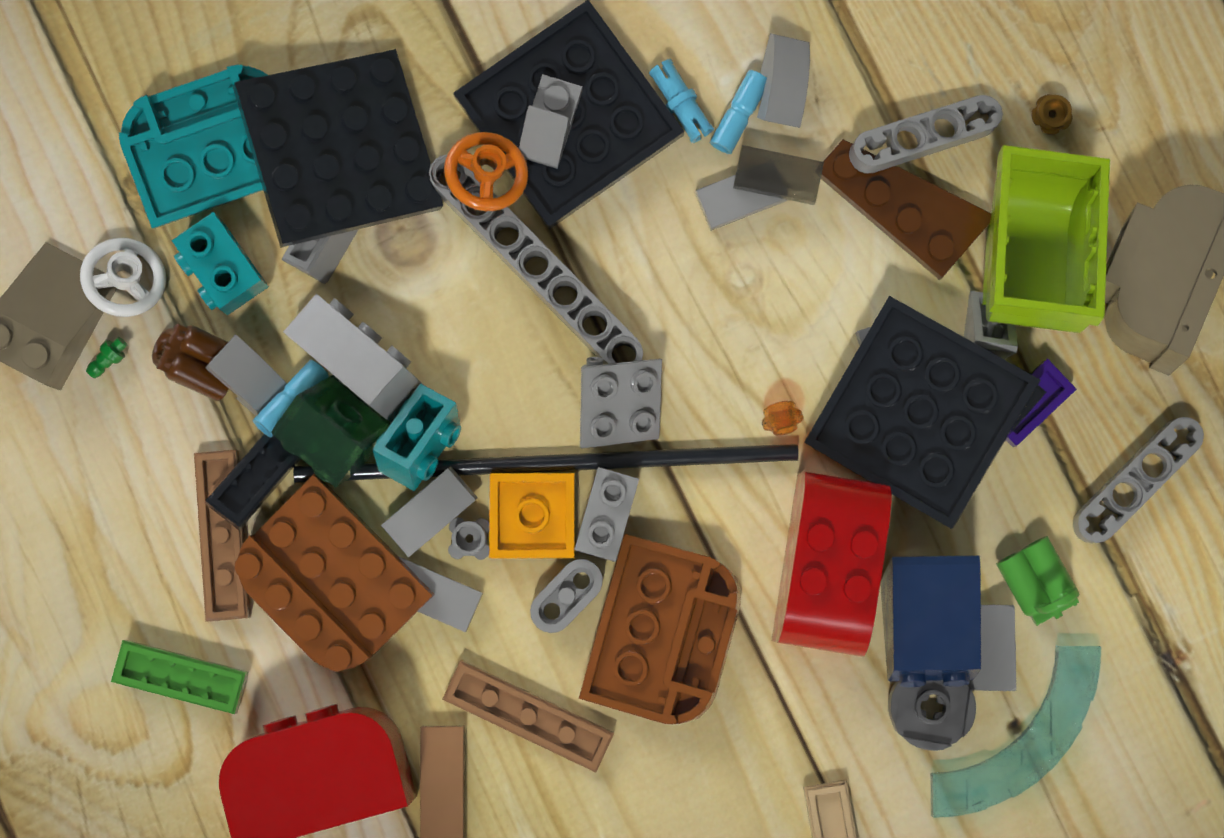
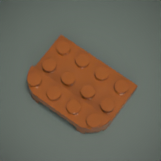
[235,474,435,672]
[579,534,741,724]

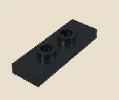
[205,412,321,530]

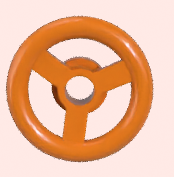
[444,132,528,211]

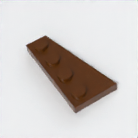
[814,139,991,280]

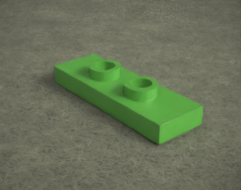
[111,640,249,714]

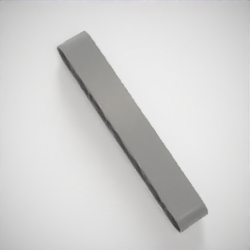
[429,155,643,364]

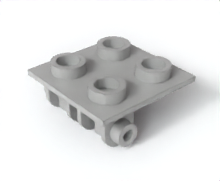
[580,357,662,449]

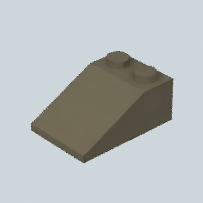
[0,242,117,391]

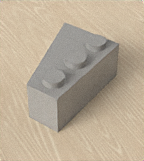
[283,294,425,423]

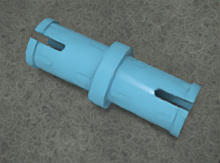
[649,59,714,143]

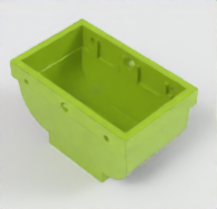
[982,145,1110,333]

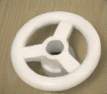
[80,238,166,317]

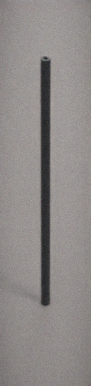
[293,444,798,483]

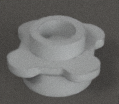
[448,517,489,560]

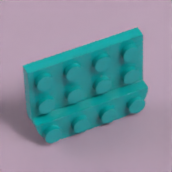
[119,65,267,229]

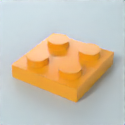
[489,473,575,559]

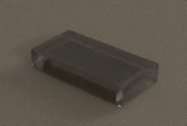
[733,145,824,205]

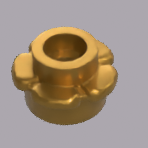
[1031,94,1073,135]

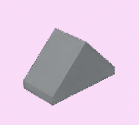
[964,291,1018,360]

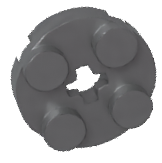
[888,680,976,751]

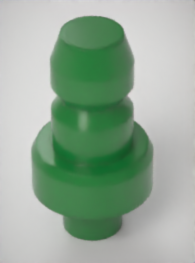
[86,337,127,379]

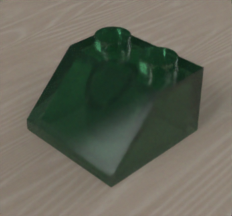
[270,375,391,488]

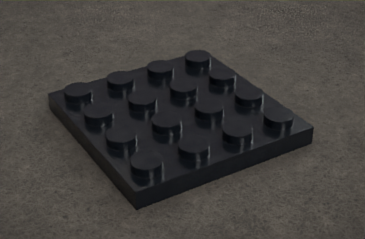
[453,0,685,230]
[233,49,443,248]
[804,296,1041,529]

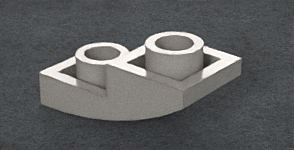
[757,33,810,128]
[206,334,287,416]
[381,466,478,557]

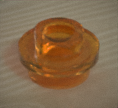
[761,401,804,436]

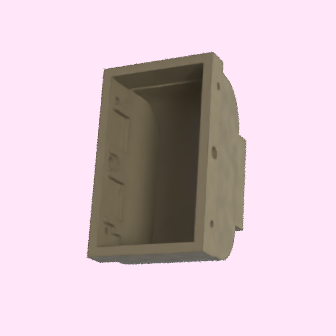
[1105,185,1224,376]

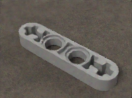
[849,95,1003,173]
[1073,417,1204,544]

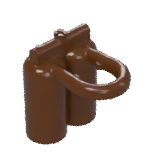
[152,323,229,401]

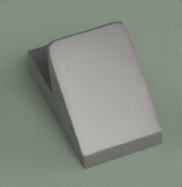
[519,74,583,169]

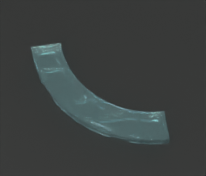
[930,646,1101,818]

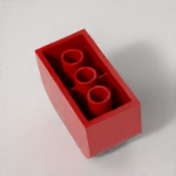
[771,471,892,657]
[219,704,417,838]

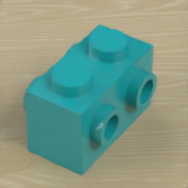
[171,212,269,315]
[373,383,461,491]

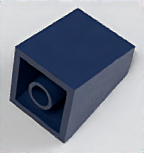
[880,556,981,687]

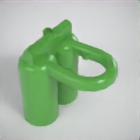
[996,536,1079,626]

